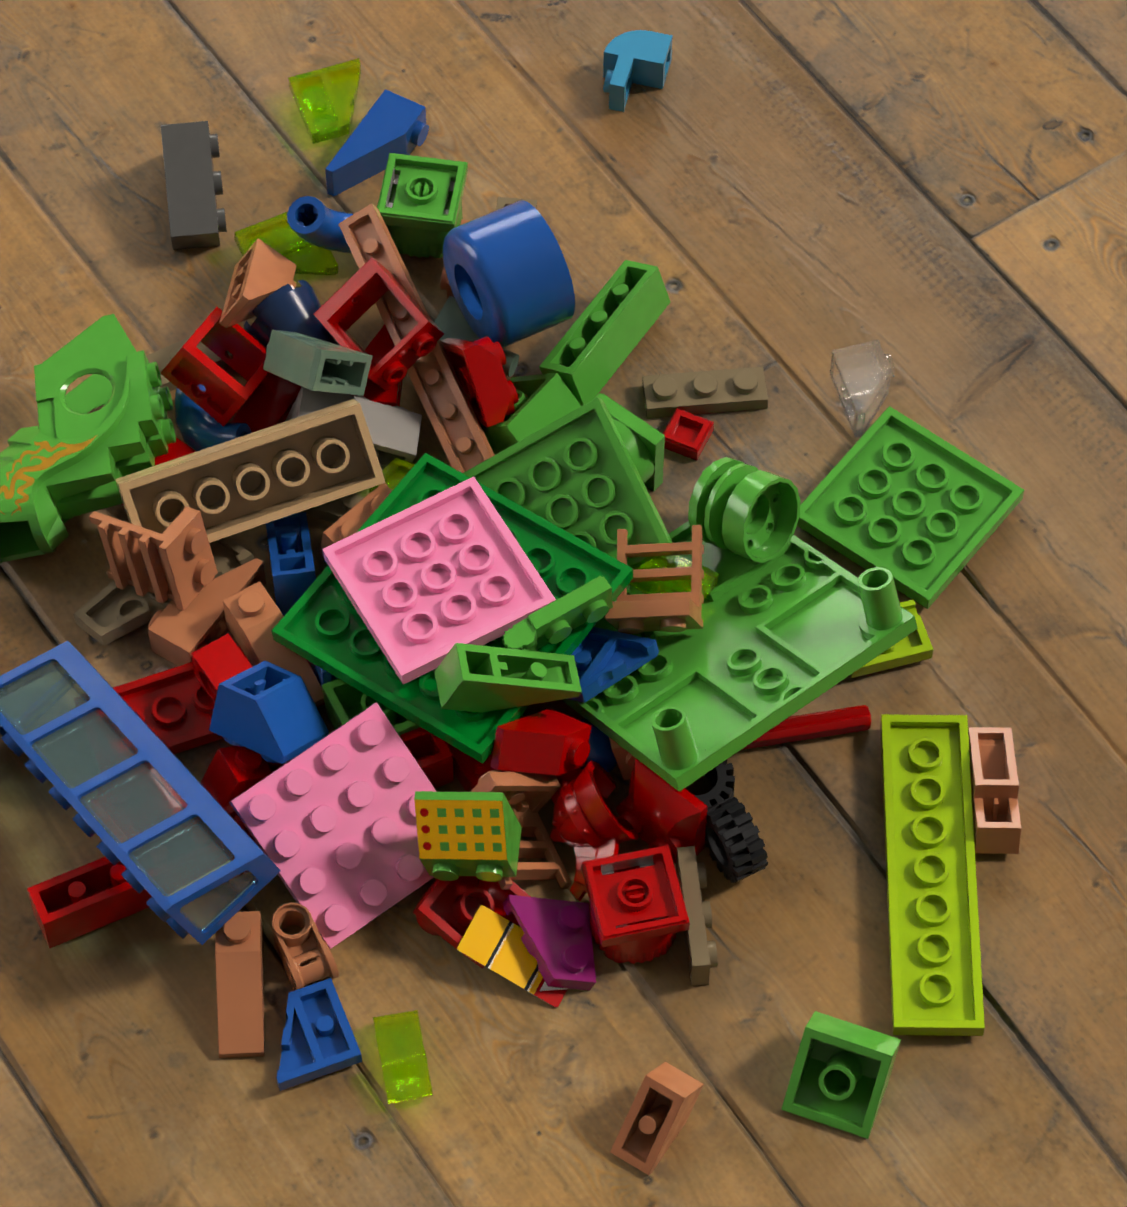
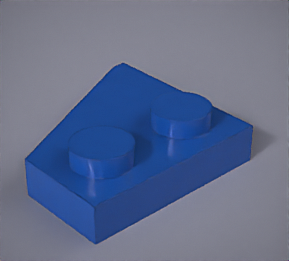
[568,627,659,703]
[276,978,362,1091]

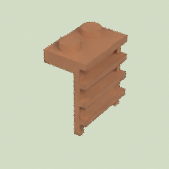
[89,507,218,611]
[605,525,704,634]
[471,770,572,890]

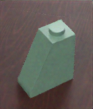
[263,329,373,396]

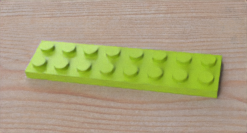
[880,714,985,1036]

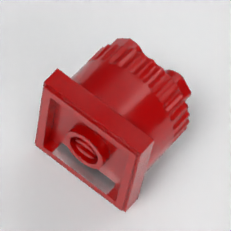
[581,845,690,964]

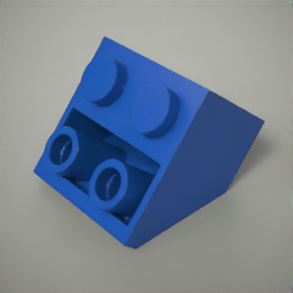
[209,660,329,764]

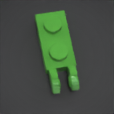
[502,576,613,651]

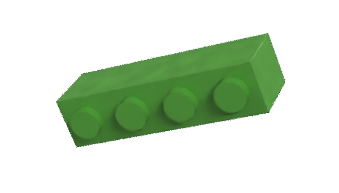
[539,260,670,406]

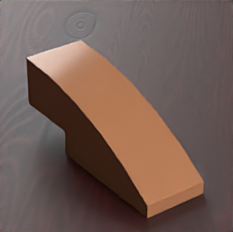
[968,727,1021,854]

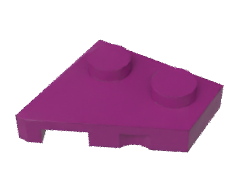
[503,895,596,991]

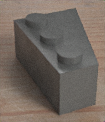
[161,121,227,250]

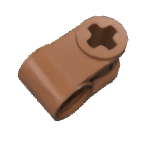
[272,902,339,991]

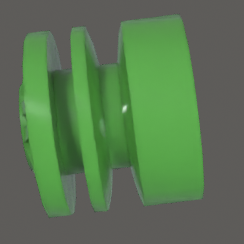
[688,457,801,563]

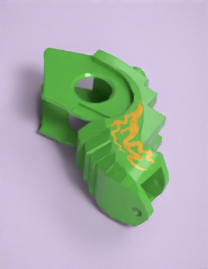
[0,314,176,564]

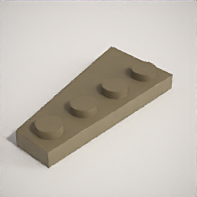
[73,536,254,646]

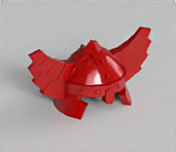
[550,760,639,901]

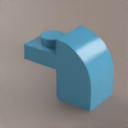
[603,30,673,112]

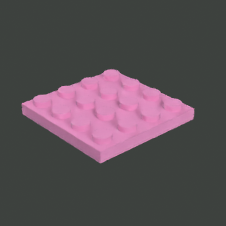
[322,477,556,685]
[229,703,437,949]

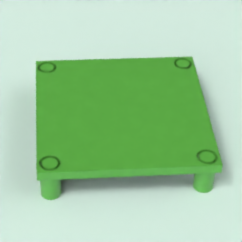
[562,466,918,792]

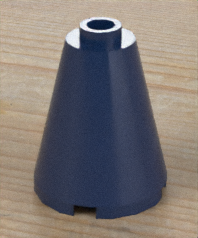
[244,280,339,348]

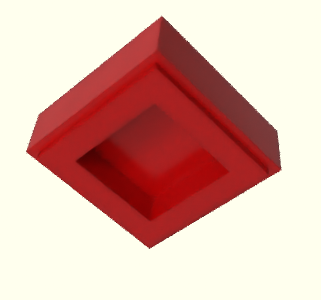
[663,408,714,461]

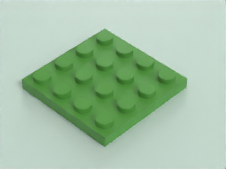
[463,397,673,569]
[797,406,1024,609]

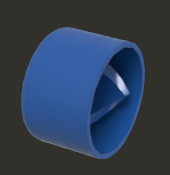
[443,200,575,348]

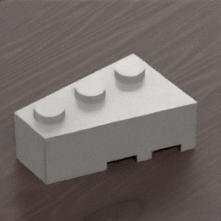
[285,387,422,476]

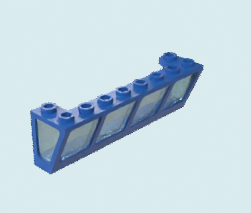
[0,641,281,945]

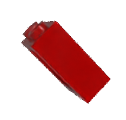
[314,257,444,391]
[160,306,268,427]

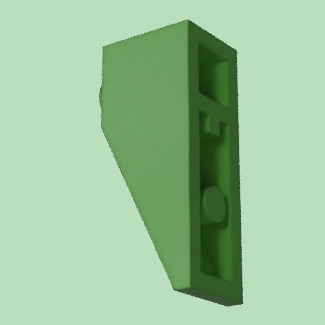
[434,643,582,713]

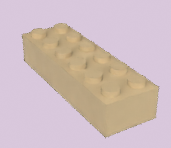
[115,399,386,543]

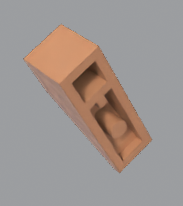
[219,238,297,328]
[148,558,266,666]
[223,581,324,707]
[215,911,265,1058]

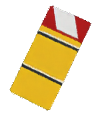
[457,905,568,1008]

